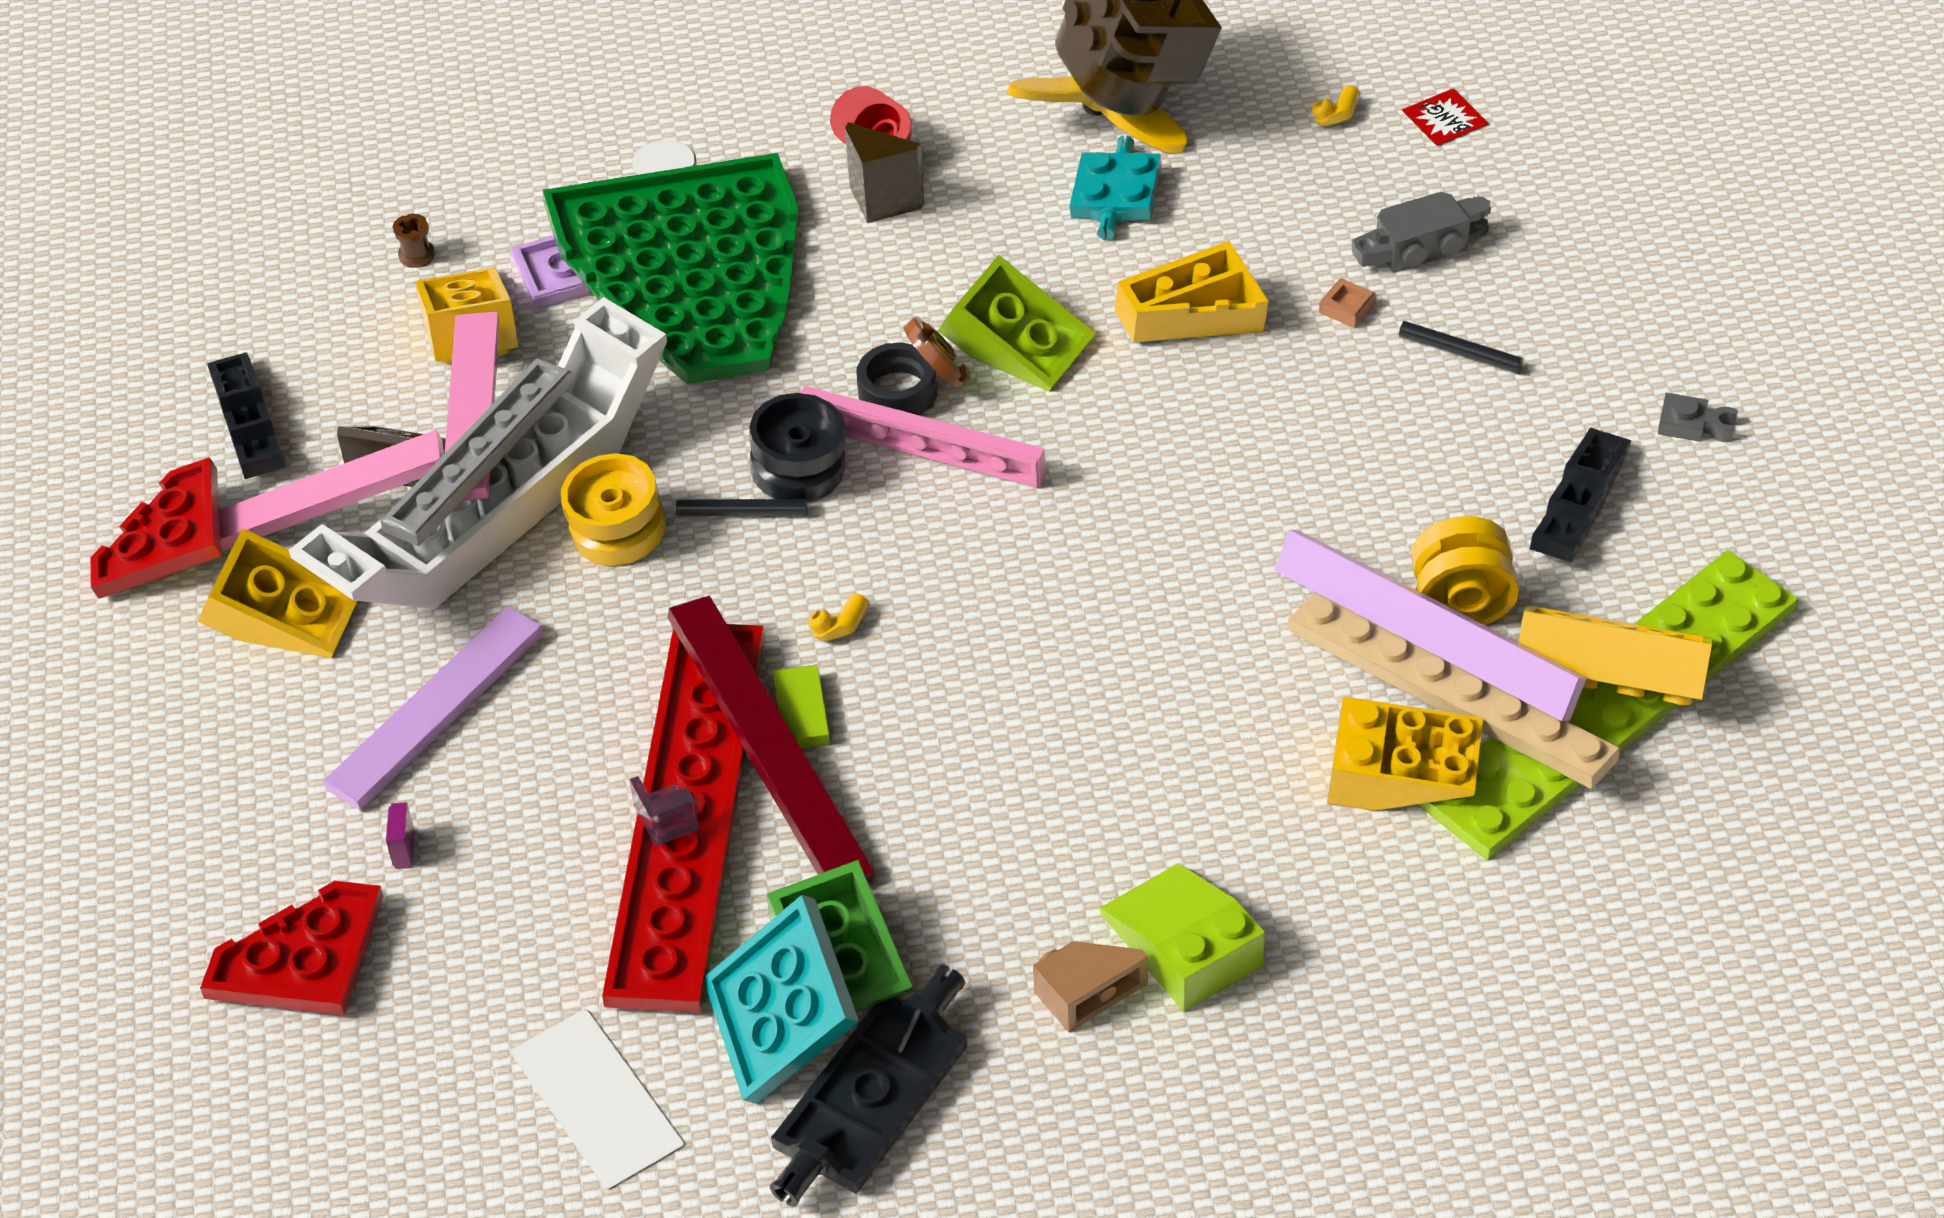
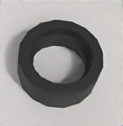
[856,342,937,416]

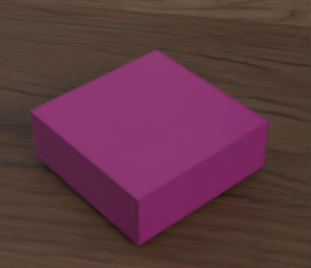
[386,802,415,869]

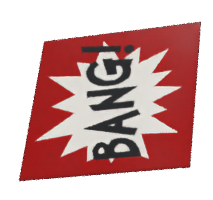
[1401,88,1489,146]

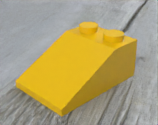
[414,267,519,365]
[197,528,357,658]

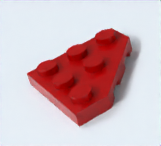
[90,457,221,599]
[200,880,384,1015]

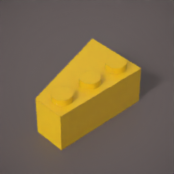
[1115,240,1269,342]

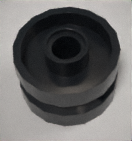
[749,393,845,502]

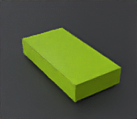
[772,664,830,749]

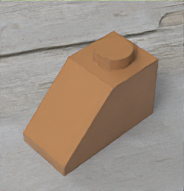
[1033,941,1148,1033]

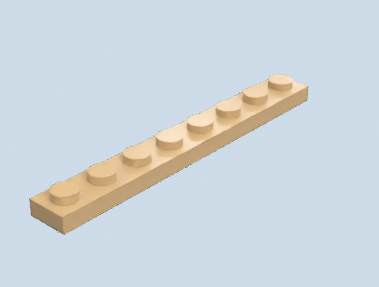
[1288,593,1619,789]

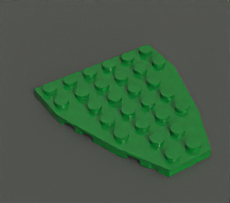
[542,153,798,384]

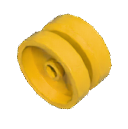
[561,453,666,566]
[1411,516,1519,625]

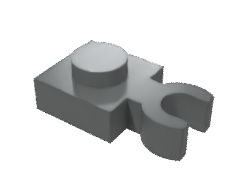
[1657,392,1738,442]

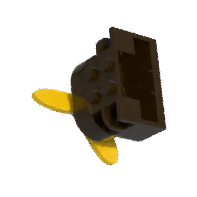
[1006,0,1222,154]

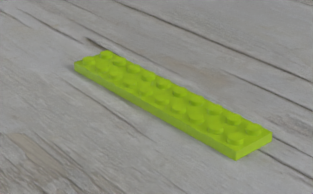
[1418,550,1798,861]

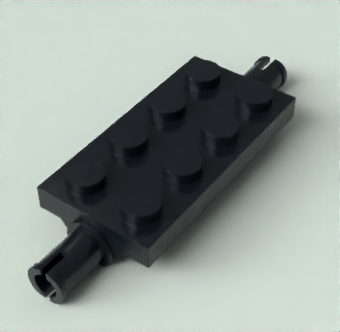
[770,965,968,1207]

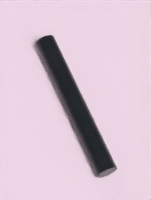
[1399,321,1524,374]
[676,499,808,516]

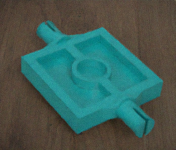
[1069,136,1162,240]

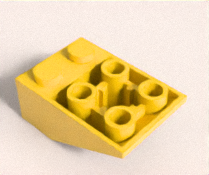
[1327,696,1483,811]

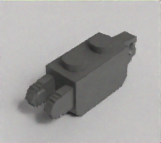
[1352,191,1491,273]

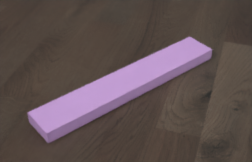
[323,606,543,811]

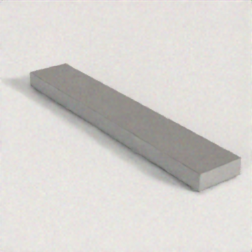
[380,358,574,547]

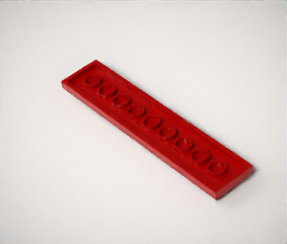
[602,624,765,1013]

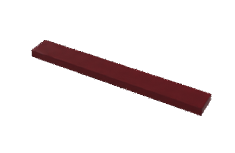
[667,595,875,884]

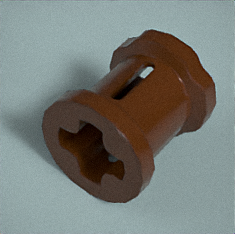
[392,213,435,268]

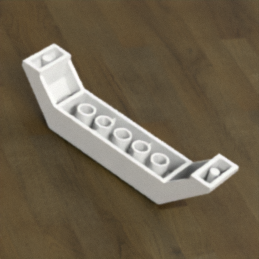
[289,297,667,609]

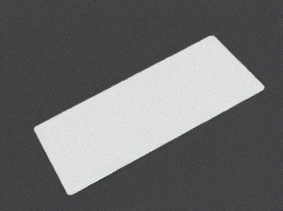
[510,1009,684,1189]

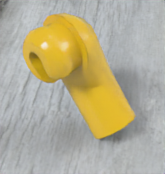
[1311,85,1360,127]
[808,593,870,641]

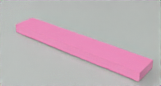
[445,312,500,501]
[800,386,1045,488]
[219,430,444,552]

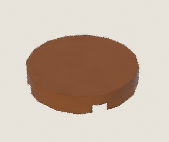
[903,316,971,389]

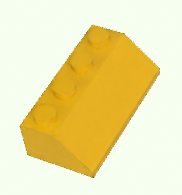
[1518,605,1712,705]

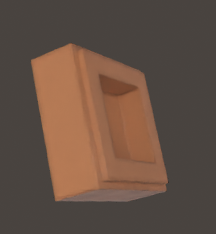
[1319,278,1376,328]

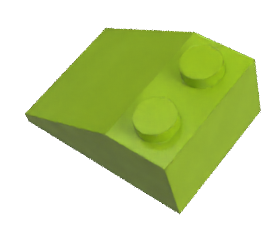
[937,255,1096,392]
[1100,863,1265,1012]

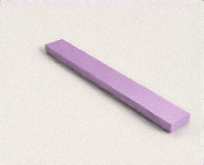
[1274,530,1586,721]

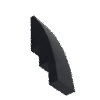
[207,352,286,479]
[1529,427,1632,563]

